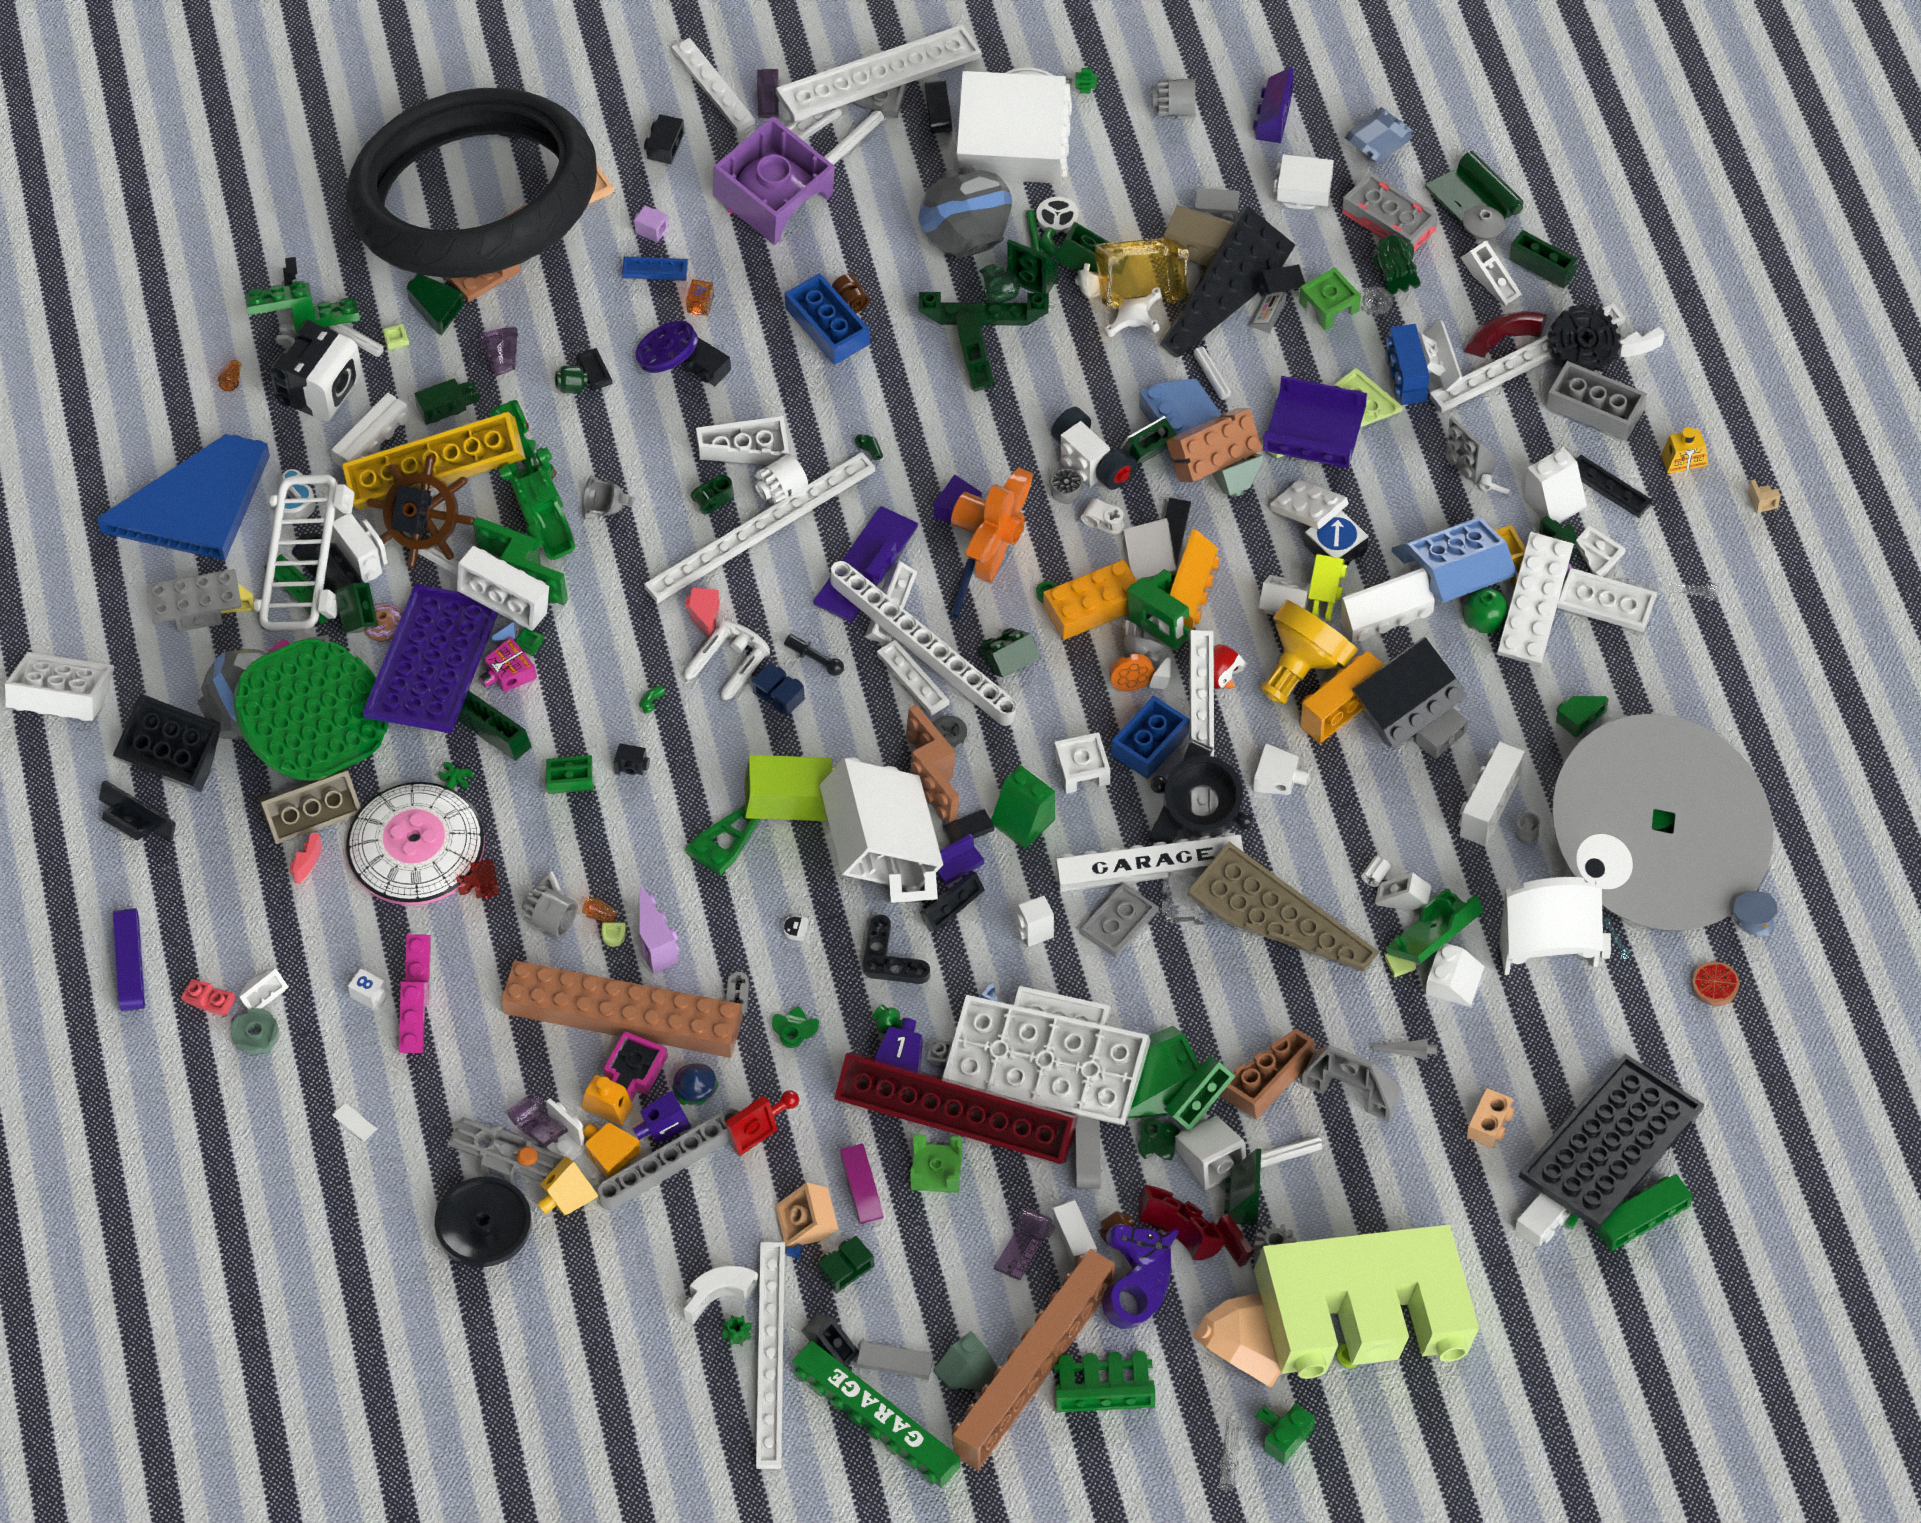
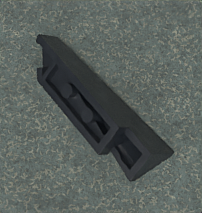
[292,534,364,595]

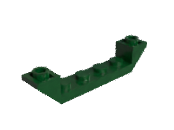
[918,292,1049,326]

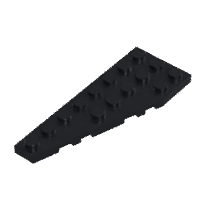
[1160,206,1296,358]

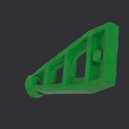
[685,805,760,876]

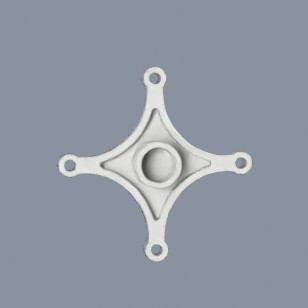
[1105,287,1162,337]

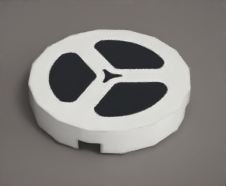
[1037,197,1079,234]

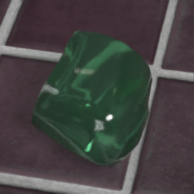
[979,264,1020,304]

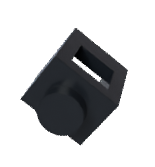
[613,743,650,775]

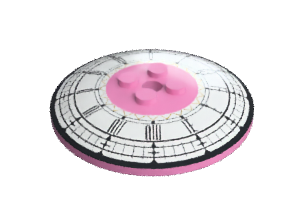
[346,782,485,905]

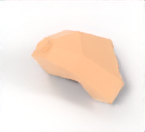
[1192,1293,1281,1388]

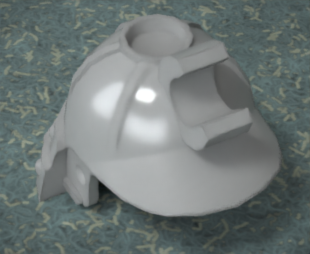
[582,475,634,519]
[1121,620,1166,661]

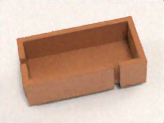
[1166,408,1263,482]

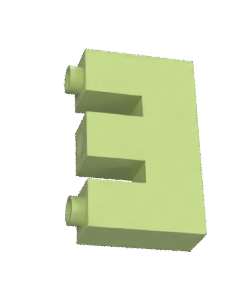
[1254,1224,1479,1379]

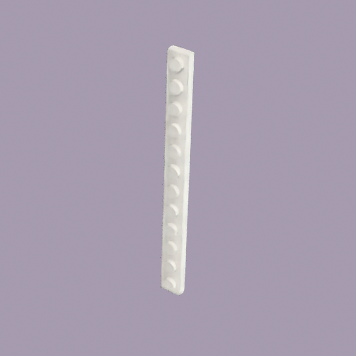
[644,452,875,604]

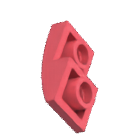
[290,833,322,884]
[181,979,237,1016]

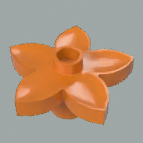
[951,467,1034,583]

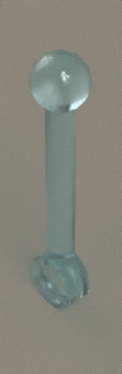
[1603,917,1630,959]

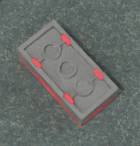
[1342,172,1438,252]

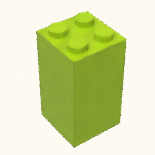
[744,755,835,821]

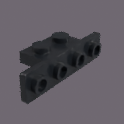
[99,780,176,842]

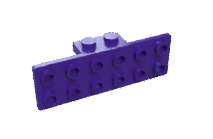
[813,506,918,622]

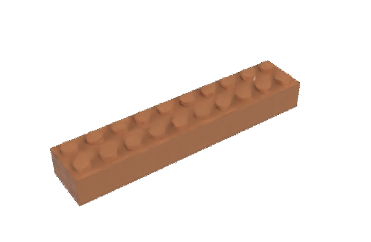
[501,960,743,1058]
[952,1249,1115,1471]

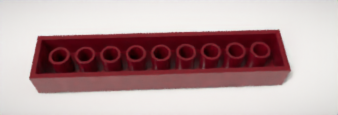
[834,1052,1078,1164]

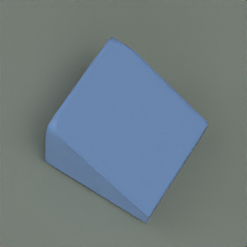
[492,622,516,641]

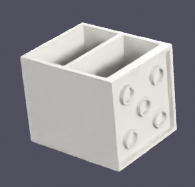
[957,71,1072,184]

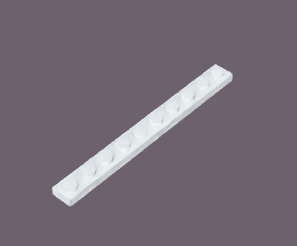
[1430,304,1625,413]
[1189,630,1214,841]
[756,1242,785,1469]

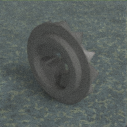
[933,716,967,748]

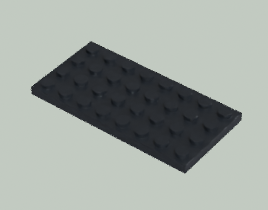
[1519,1054,1705,1230]

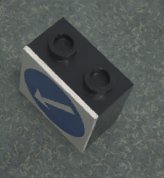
[1304,510,1369,566]

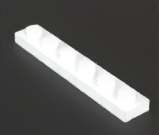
[672,38,755,133]

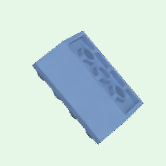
[1392,517,1517,603]

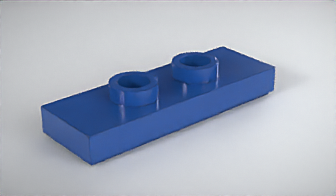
[622,256,688,281]

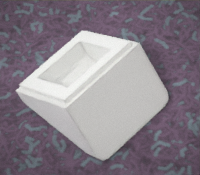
[1149,658,1171,689]

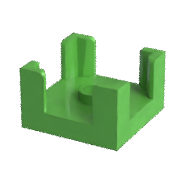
[1299,267,1361,331]
[910,1134,962,1193]

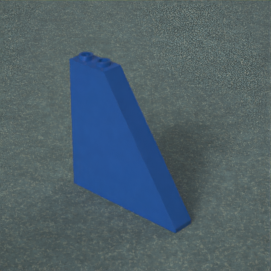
[97,434,270,561]

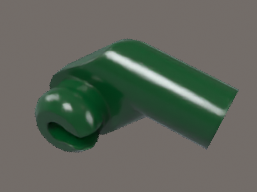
[855,434,883,461]

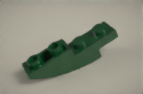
[956,309,996,392]

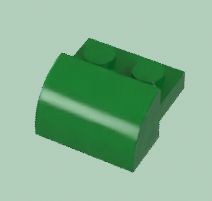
[546,755,594,794]

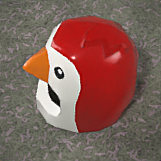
[1213,644,1246,689]

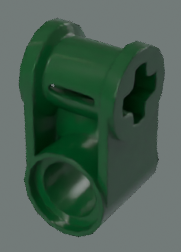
[690,475,734,515]

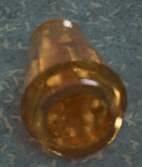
[218,360,242,392]
[582,896,618,923]

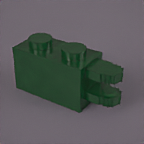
[414,378,481,425]

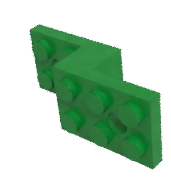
[245,281,360,332]
[473,517,568,606]

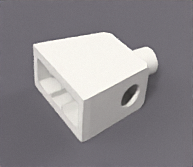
[1254,744,1310,795]

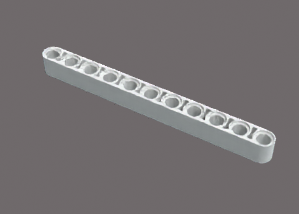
[830,561,1017,726]

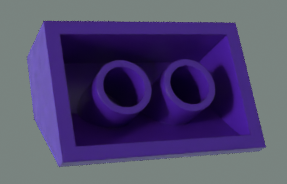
[1253,67,1294,143]

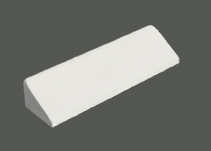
[865,561,917,644]

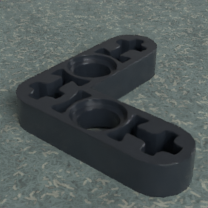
[863,915,930,984]

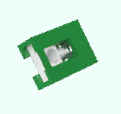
[1127,569,1190,651]

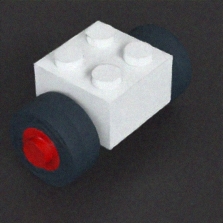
[1051,407,1137,490]

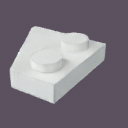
[1575,526,1625,577]

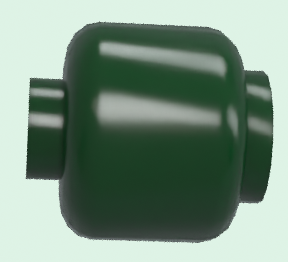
[555,365,588,394]

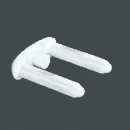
[684,620,770,701]

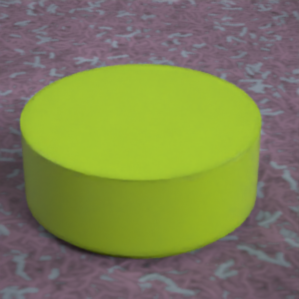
[1337,1343,1357,1368]

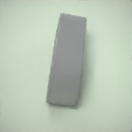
[726,972,749,1014]

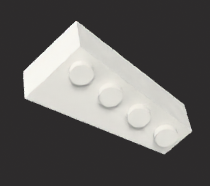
[696,416,790,465]

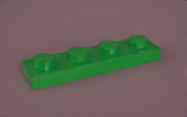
[264,554,338,625]

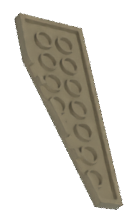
[1187,842,1379,972]

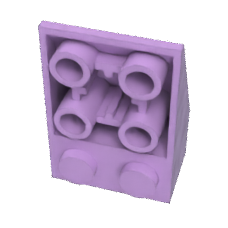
[639,886,680,975]

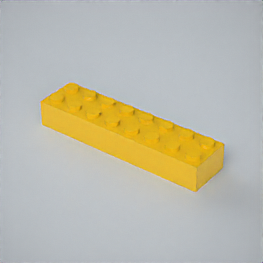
[342,412,526,511]

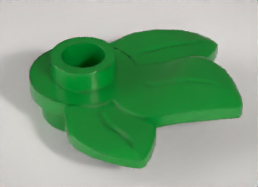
[772,1006,819,1048]

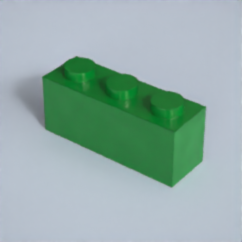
[1164,1055,1236,1131]

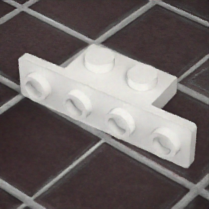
[1419,320,1463,392]

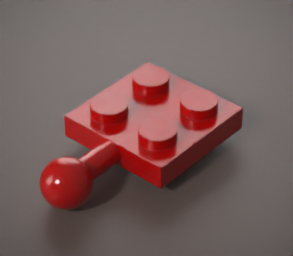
[726,1090,800,1156]

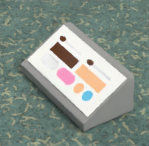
[1250,292,1286,333]

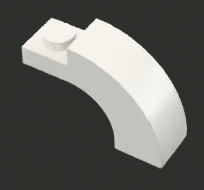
[683,1266,759,1325]

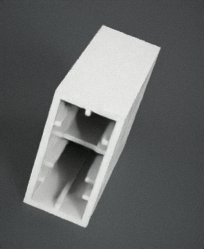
[819,758,943,889]

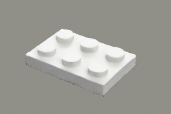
[1270,479,1348,529]

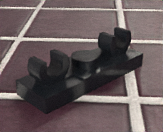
[920,871,985,932]

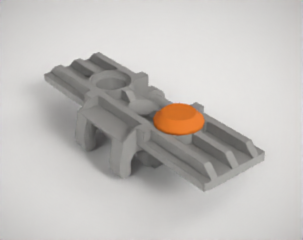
[447,1117,564,1184]

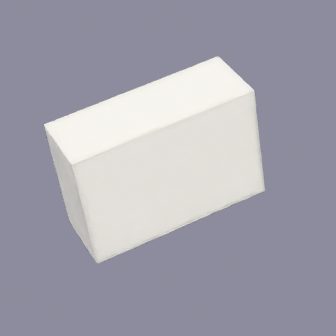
[1601,933,1611,959]

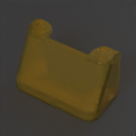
[1095,238,1189,308]

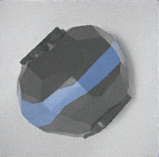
[918,165,1012,259]
[197,649,267,740]

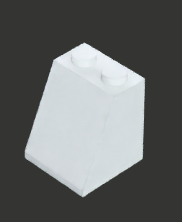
[1524,447,1587,523]
[1175,1115,1246,1191]

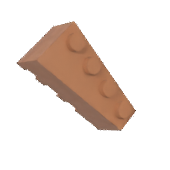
[1220,1029,1316,1120]

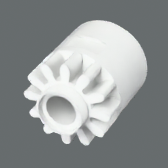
[755,454,808,505]

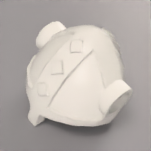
[1075,263,1112,299]

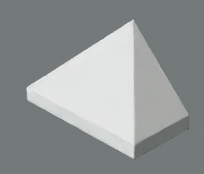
[238,968,288,1010]

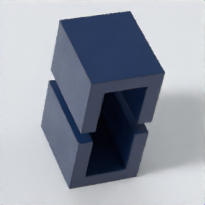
[752,663,805,716]

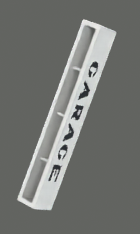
[1057,833,1243,892]

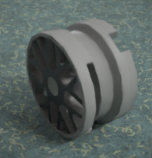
[1051,469,1082,504]

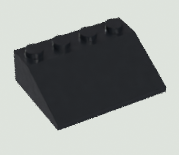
[1351,637,1468,749]
[113,693,221,793]

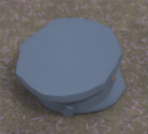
[1733,891,1778,937]

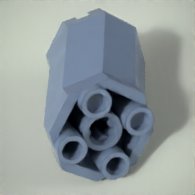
[1344,107,1413,165]

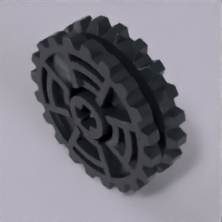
[1547,304,1621,374]

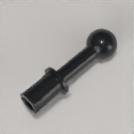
[784,633,844,676]

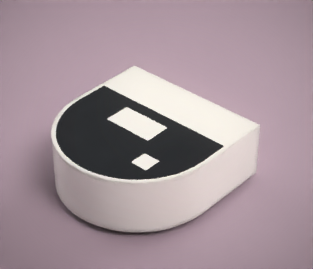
[783,916,809,942]

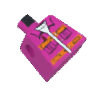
[479,637,537,691]

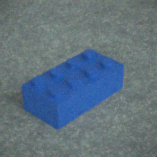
[784,273,870,365]

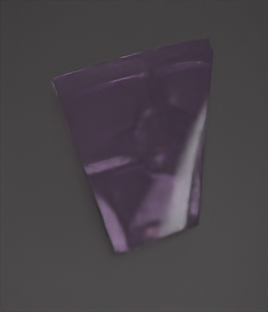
[477,327,518,377]

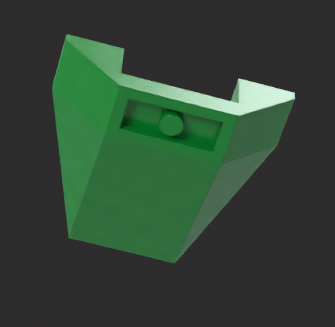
[1127,1026,1213,1119]

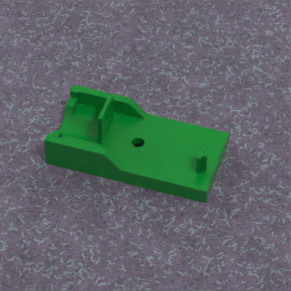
[1386,888,1484,964]

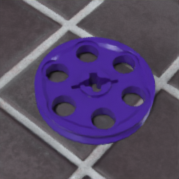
[635,321,698,373]

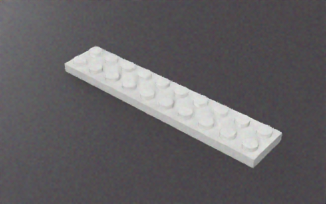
[776,25,982,122]

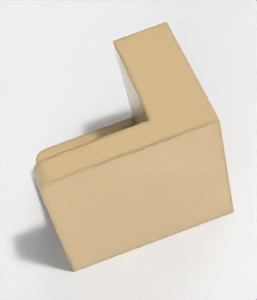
[1748,479,1781,513]

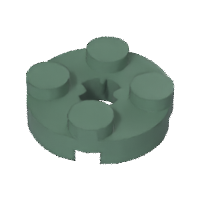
[231,1008,279,1054]

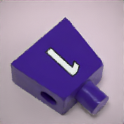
[875,1018,923,1071]
[632,1091,692,1142]

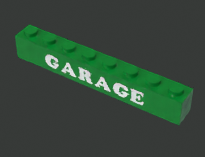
[792,1340,961,1488]

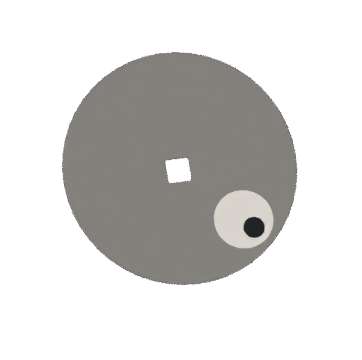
[1552,714,1773,931]

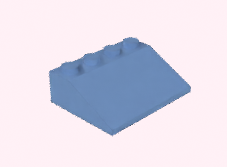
[1139,379,1222,462]

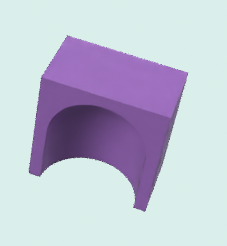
[713,116,835,246]

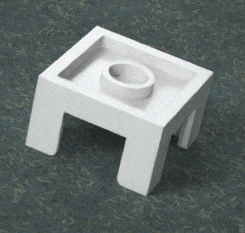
[1055,732,1110,794]
[889,871,938,903]

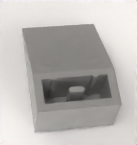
[1446,416,1496,484]

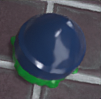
[672,1063,719,1105]

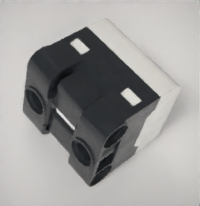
[270,320,362,422]

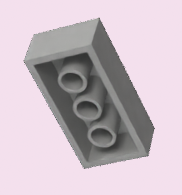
[1547,361,1647,441]

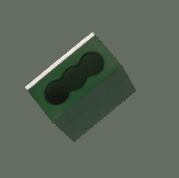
[1120,416,1176,467]

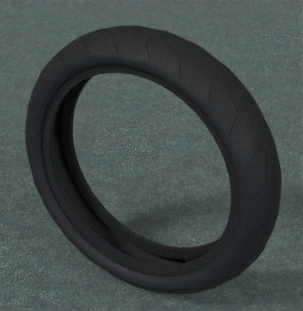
[346,88,597,278]

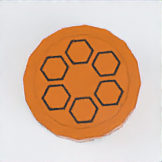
[1109,654,1154,692]

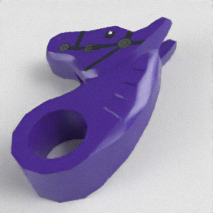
[1101,1224,1179,1329]

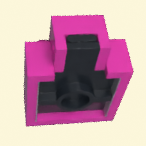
[603,1031,668,1102]

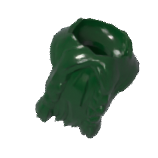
[1372,234,1421,296]

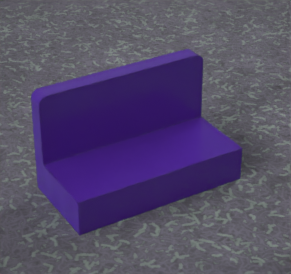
[936,834,984,886]

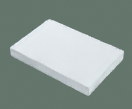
[1124,518,1177,581]

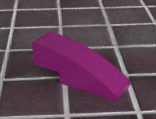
[840,1143,884,1224]

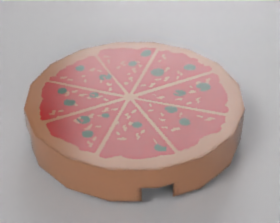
[1692,961,1740,1006]

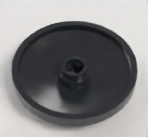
[434,1177,532,1267]

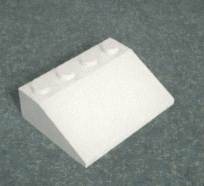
[5,652,114,721]

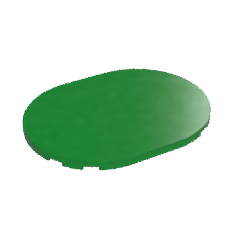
[233,638,388,781]

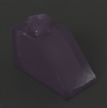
[757,69,780,118]

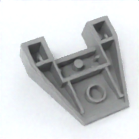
[1302,1045,1402,1122]

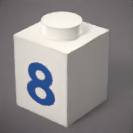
[348,969,387,1010]

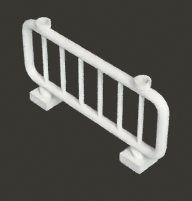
[254,475,355,631]

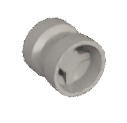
[1516,812,1540,844]

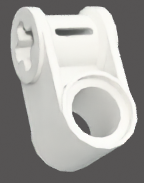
[1081,498,1125,536]

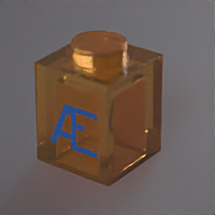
[686,279,714,316]

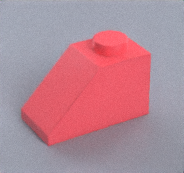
[686,587,720,639]

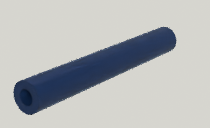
[950,559,976,618]

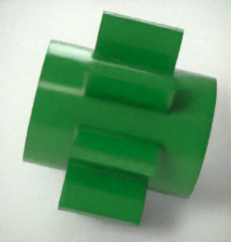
[1075,68,1097,94]
[722,1315,752,1346]

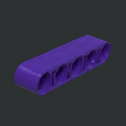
[113,908,145,1011]

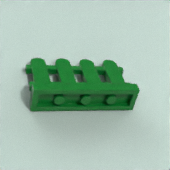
[1054,1350,1155,1413]

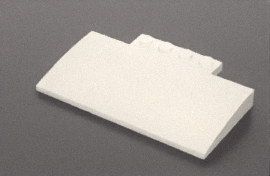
[943,986,1151,1126]

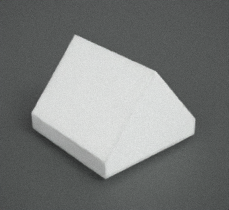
[539,871,564,895]

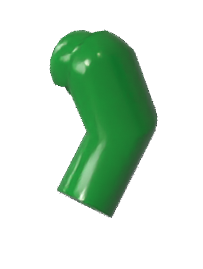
[1039,227,1058,256]
[639,685,665,714]

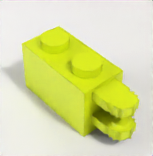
[1308,554,1347,621]

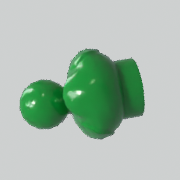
[871,1004,902,1033]

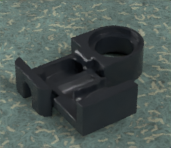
[283,257,298,286]

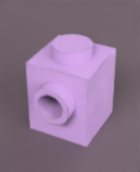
[633,205,668,243]

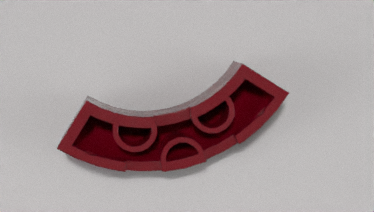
[1464,311,1547,358]
[1138,1184,1225,1260]

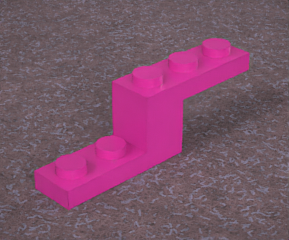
[399,934,431,1053]

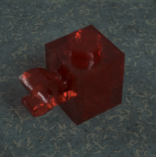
[456,859,499,898]

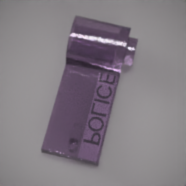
[507,1094,568,1147]
[994,1207,1055,1281]

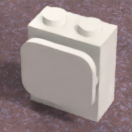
[1273,155,1334,210]
[332,513,388,583]

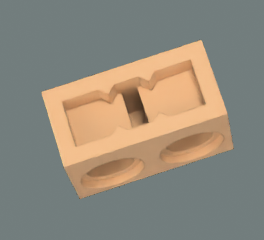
[1467,1088,1515,1148]

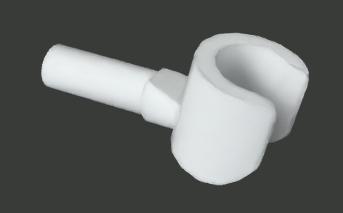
[1479,474,1510,495]

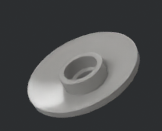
[1463,206,1505,239]

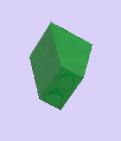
[991,765,1055,849]

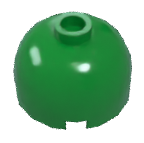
[1463,587,1508,633]

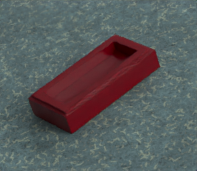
[1216,1213,1254,1267]

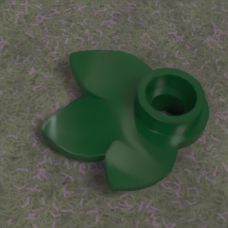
[1138,1118,1181,1161]

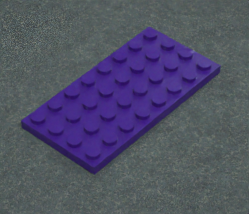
[363,584,498,734]

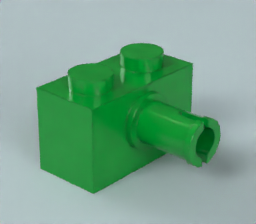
[1255,1403,1315,1465]

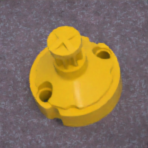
[1260,600,1358,705]

